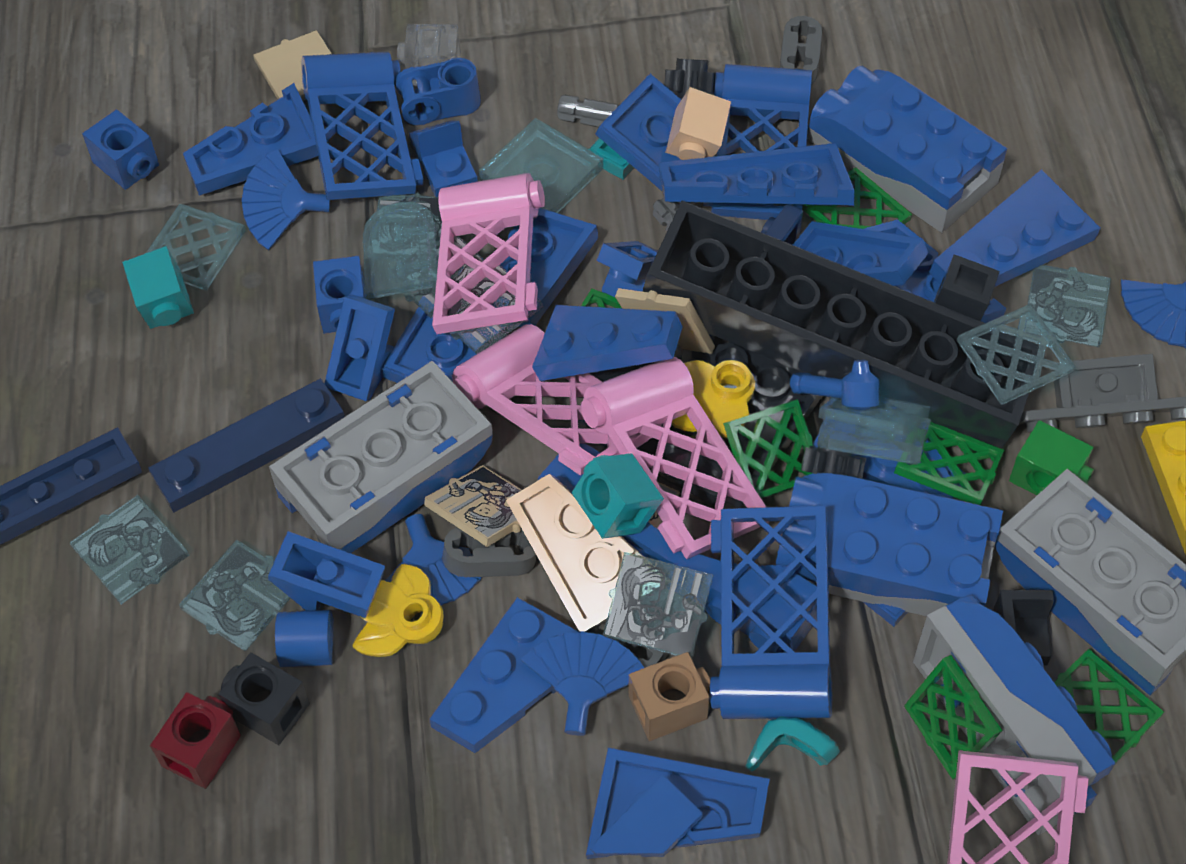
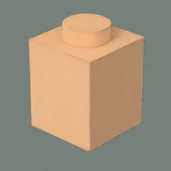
[665,87,731,160]

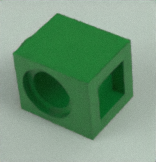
[1009,420,1094,495]

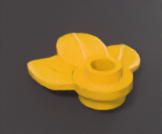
[672,360,755,438]
[353,564,444,657]

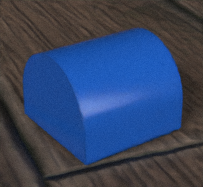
[275,610,334,667]

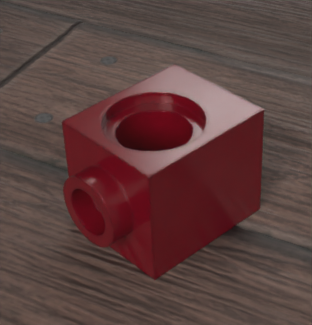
[150,692,241,789]

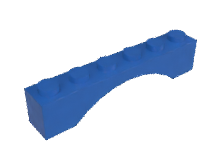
[538,443,817,653]

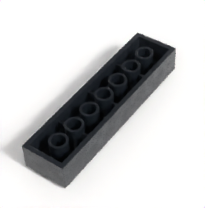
[642,200,1044,449]

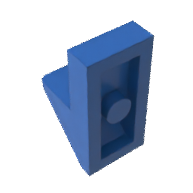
[409,121,478,199]
[596,241,658,297]
[324,294,395,401]
[268,531,385,618]

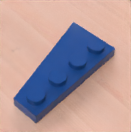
[659,143,854,205]
[929,169,1100,287]

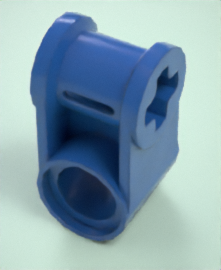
[395,58,481,125]

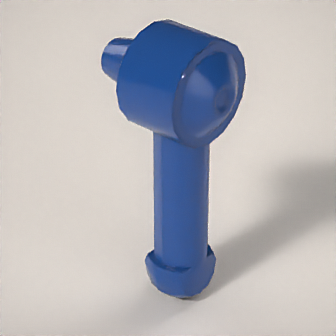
[789,360,879,411]

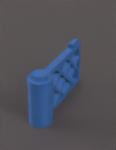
[301,52,423,200]
[703,64,812,220]
[710,505,833,719]

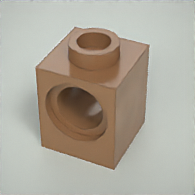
[629,652,710,741]

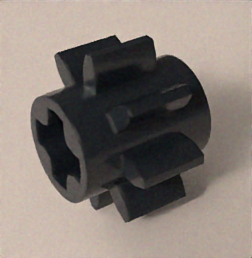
[664,58,716,100]
[801,436,866,479]

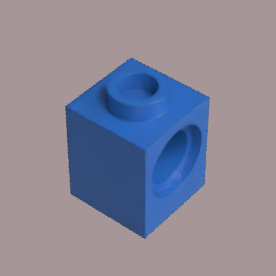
[82,109,159,190]
[313,256,367,334]

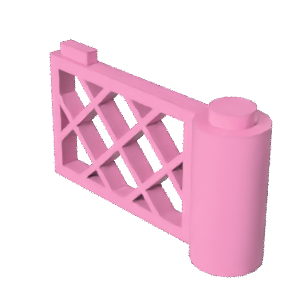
[432,173,545,334]
[452,324,662,476]
[581,357,769,560]
[947,750,1089,864]

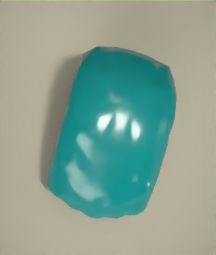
[745,716,840,772]

